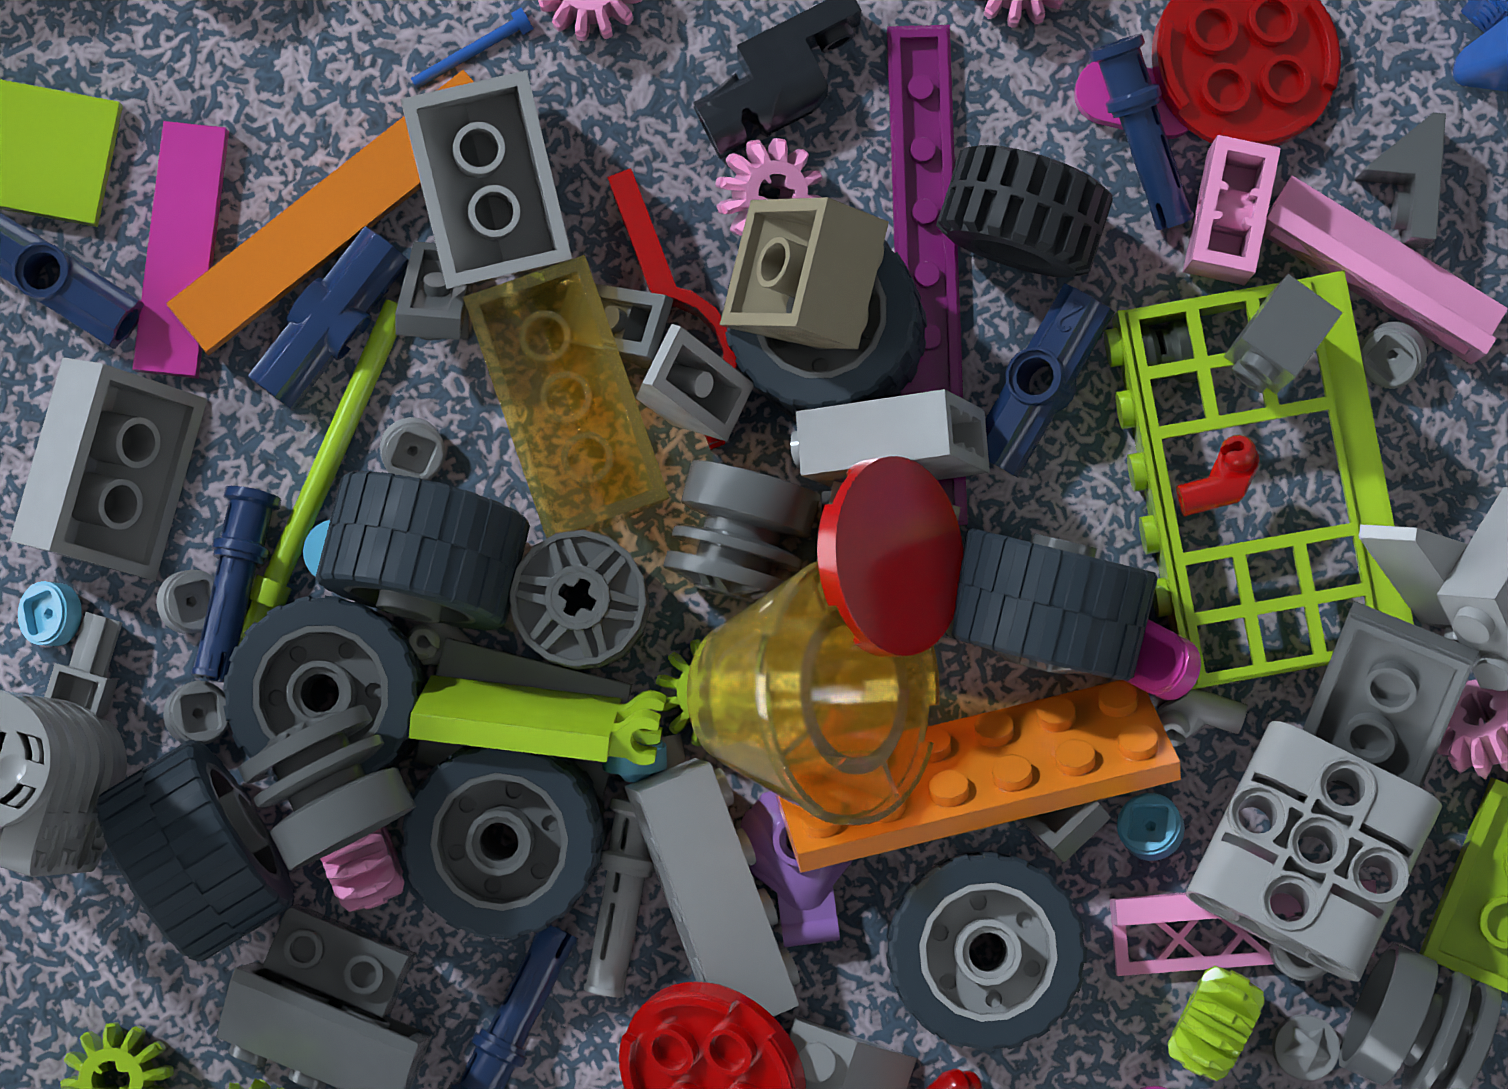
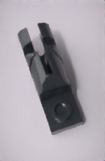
[693,0,862,159]

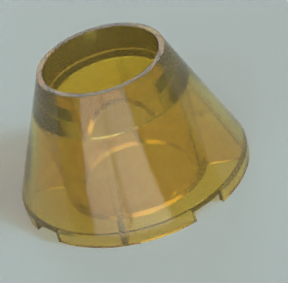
[687,561,940,825]

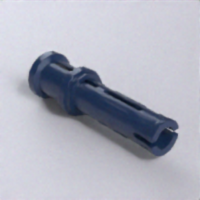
[1088,33,1194,230]
[191,486,282,683]
[447,924,579,1089]

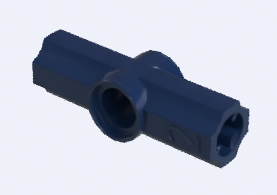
[0,212,144,349]
[248,226,409,411]
[985,283,1115,478]

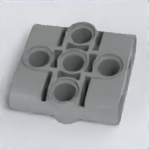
[1185,721,1442,981]

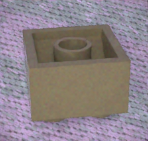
[720,197,889,349]

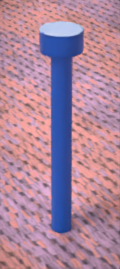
[411,7,534,89]

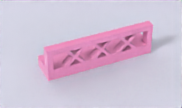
[1263,175,1508,364]
[1109,879,1377,976]

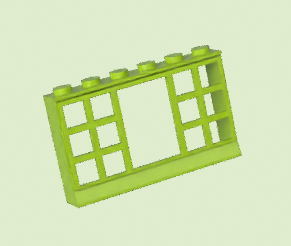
[1104,270,1414,690]

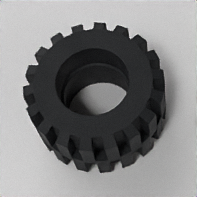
[936,145,1113,277]

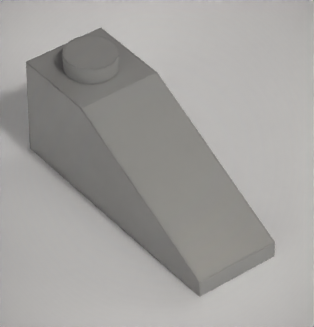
[1359,524,1468,643]

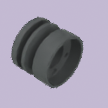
[663,460,821,603]
[509,530,651,671]
[238,705,417,871]
[1339,943,1502,1089]

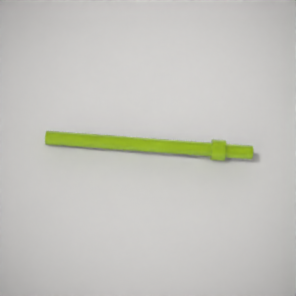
[239,299,398,644]

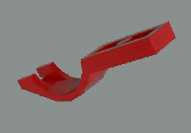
[607,168,738,450]

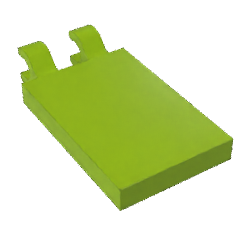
[0,79,123,227]
[409,675,666,765]
[1419,777,1508,993]

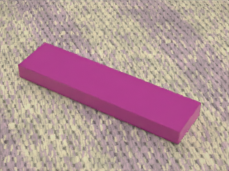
[133,121,229,379]

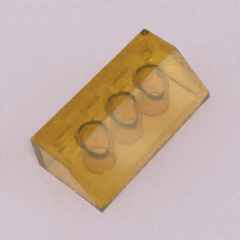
[463,255,670,539]

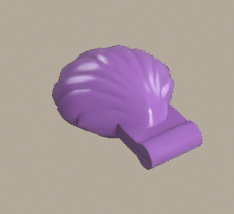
[740,790,853,947]

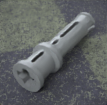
[583,798,656,998]

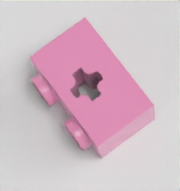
[1183,135,1281,285]

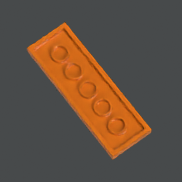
[768,680,1181,873]

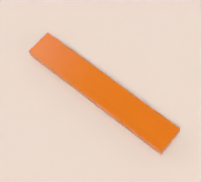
[166,69,474,356]

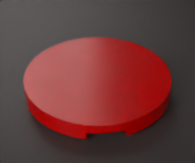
[1152,0,1341,147]
[817,456,963,657]
[619,982,806,1089]

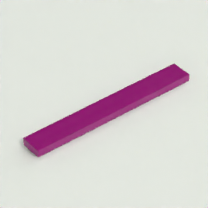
[886,25,968,526]

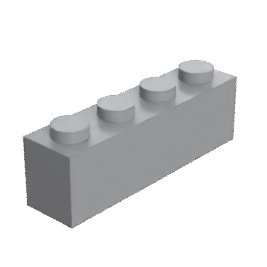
[625,758,800,1016]

